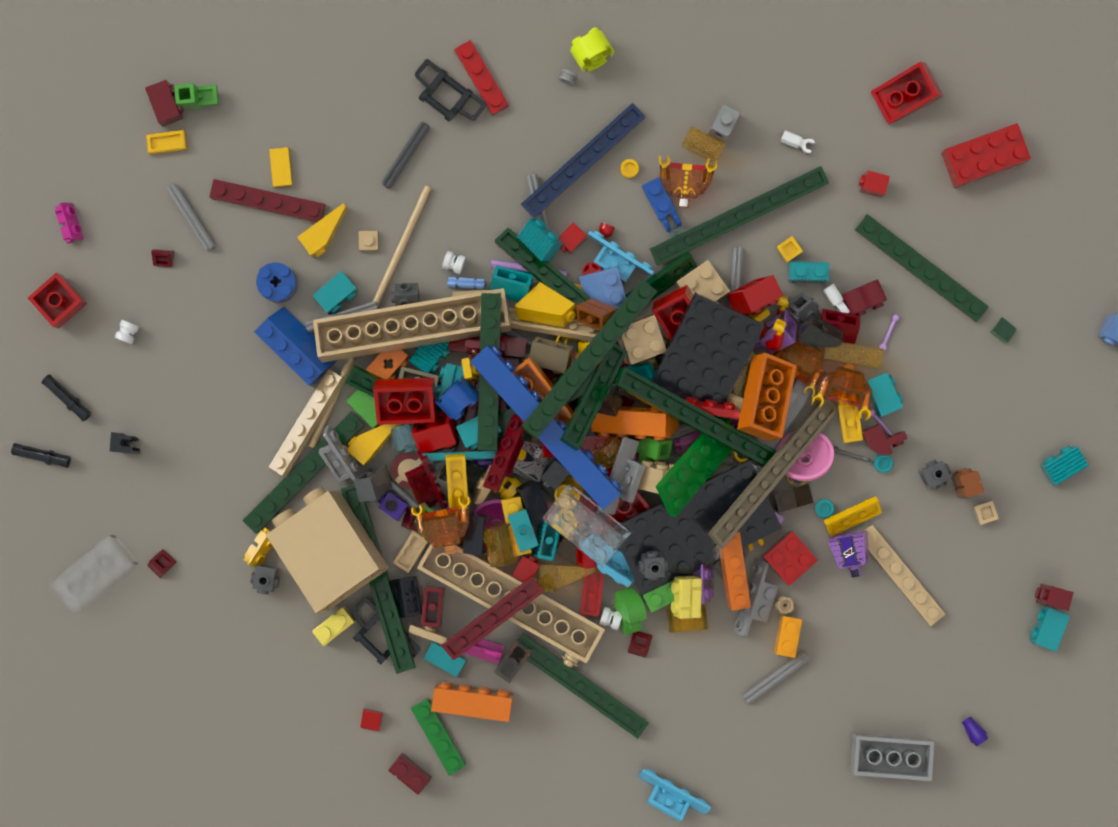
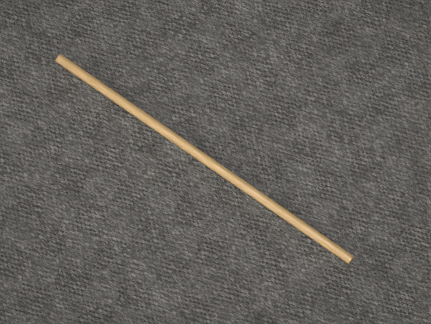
[308,185,432,448]

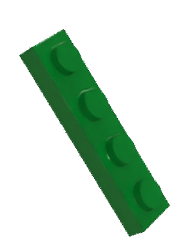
[411,698,466,776]

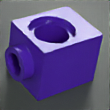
[378,492,409,521]

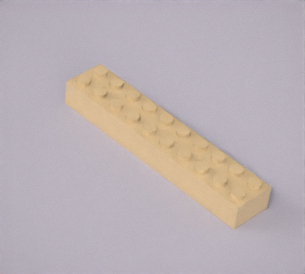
[313,288,512,363]
[417,534,605,663]

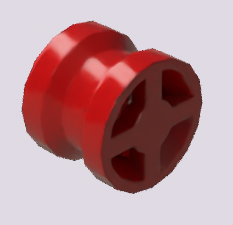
[582,262,601,275]

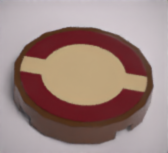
[390,451,422,490]

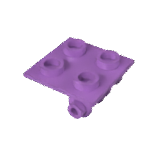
[693,564,714,604]

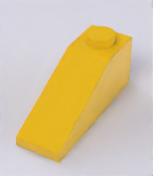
[297,203,348,258]
[348,424,401,465]

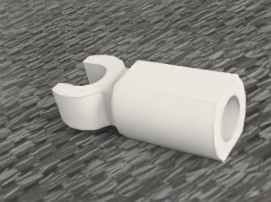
[780,130,815,154]
[823,284,850,313]

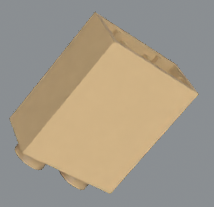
[266,487,389,613]

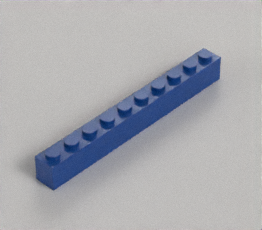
[470,345,622,510]

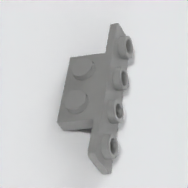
[757,379,815,449]
[318,425,361,483]
[598,437,646,515]
[733,559,778,637]

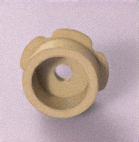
[775,596,794,615]
[562,652,579,668]

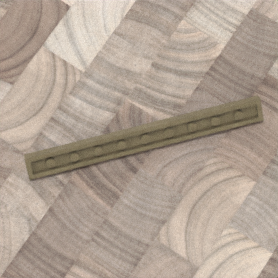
[708,396,838,548]

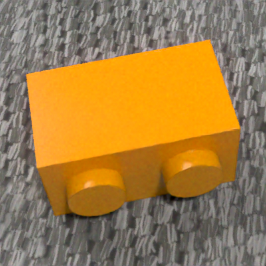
[773,615,802,658]

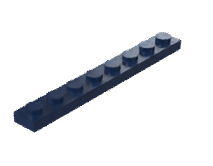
[521,103,646,219]

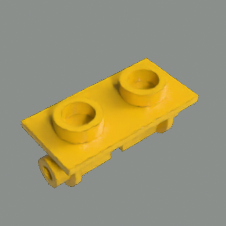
[243,527,273,567]

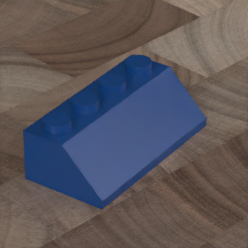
[254,307,338,387]

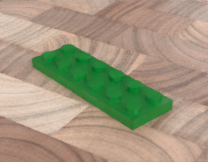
[655,416,735,517]

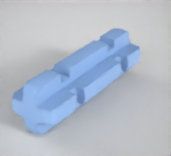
[448,277,485,290]

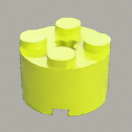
[570,27,615,72]

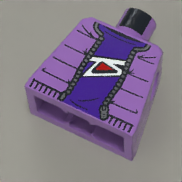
[828,530,869,578]

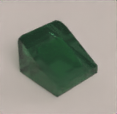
[990,317,1017,344]

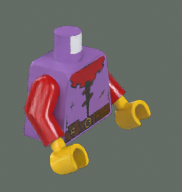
[754,295,797,354]

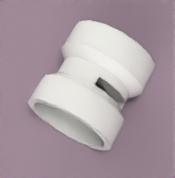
[442,251,466,275]
[115,320,139,344]
[599,607,622,630]

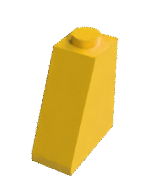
[515,282,576,328]

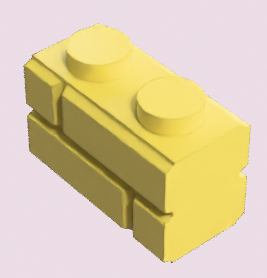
[671,576,702,619]
[312,606,356,646]

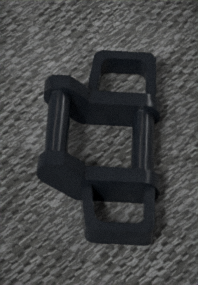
[415,59,486,122]
[352,598,421,665]

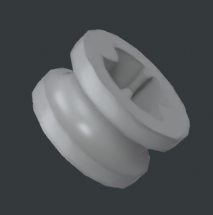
[558,69,578,85]

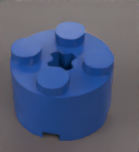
[256,262,298,303]
[435,375,479,420]

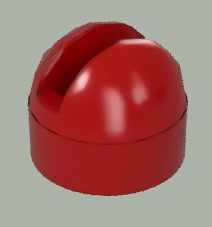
[599,223,615,238]

